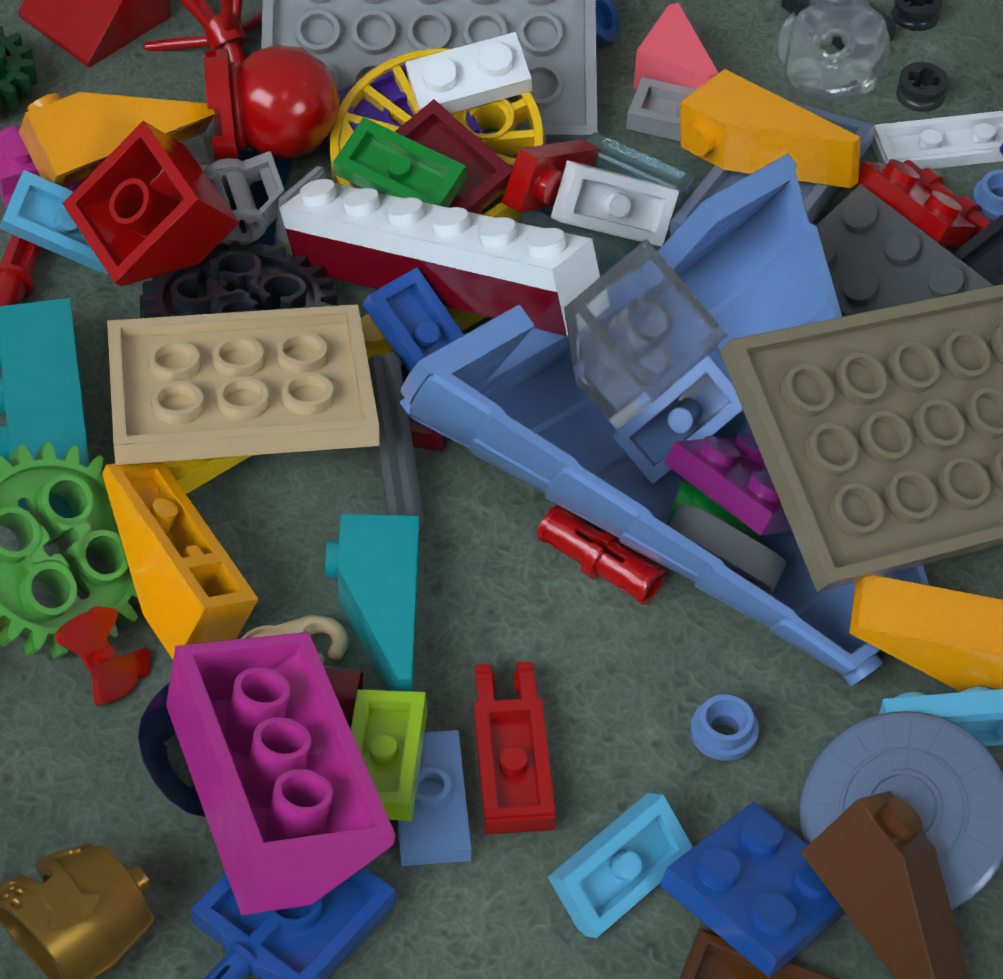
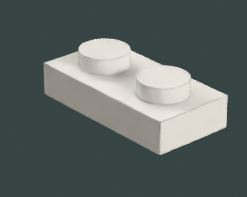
[405,32,533,114]
[551,160,679,247]

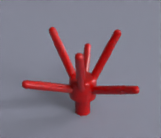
[143,0,262,66]

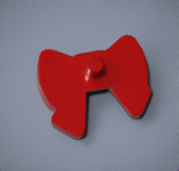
[54,606,151,706]

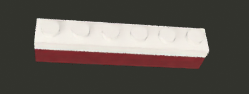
[279,179,606,336]

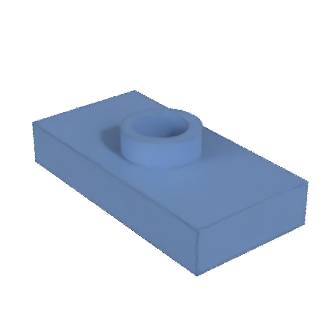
[397,730,471,866]

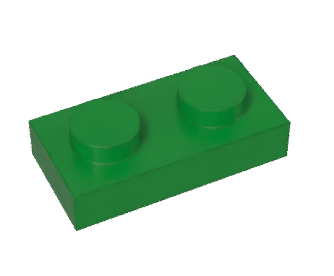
[332,117,468,207]

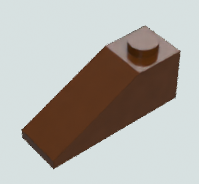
[800,791,969,979]

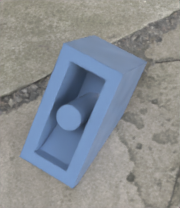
[612,346,743,484]

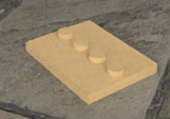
[107,304,379,465]

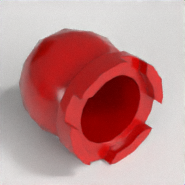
[204,44,340,162]

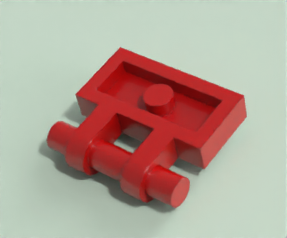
[856,159,992,246]

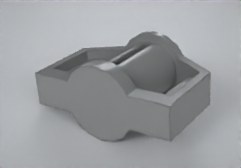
[203,151,286,246]

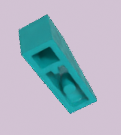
[325,514,419,691]

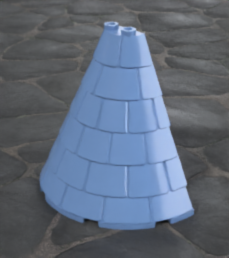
[399,153,929,687]

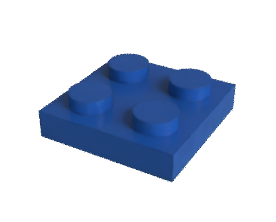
[660,801,845,978]

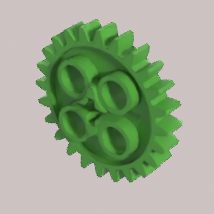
[0,442,140,659]

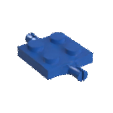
[190,866,396,979]

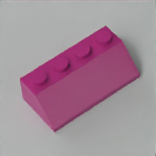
[166,632,396,915]

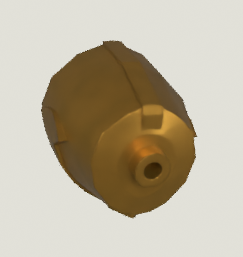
[0,843,154,979]

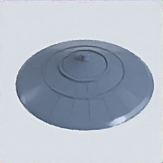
[799,711,1003,910]

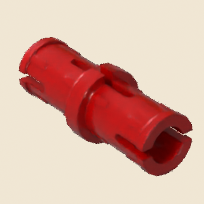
[537,504,666,605]

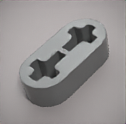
[669,505,787,595]

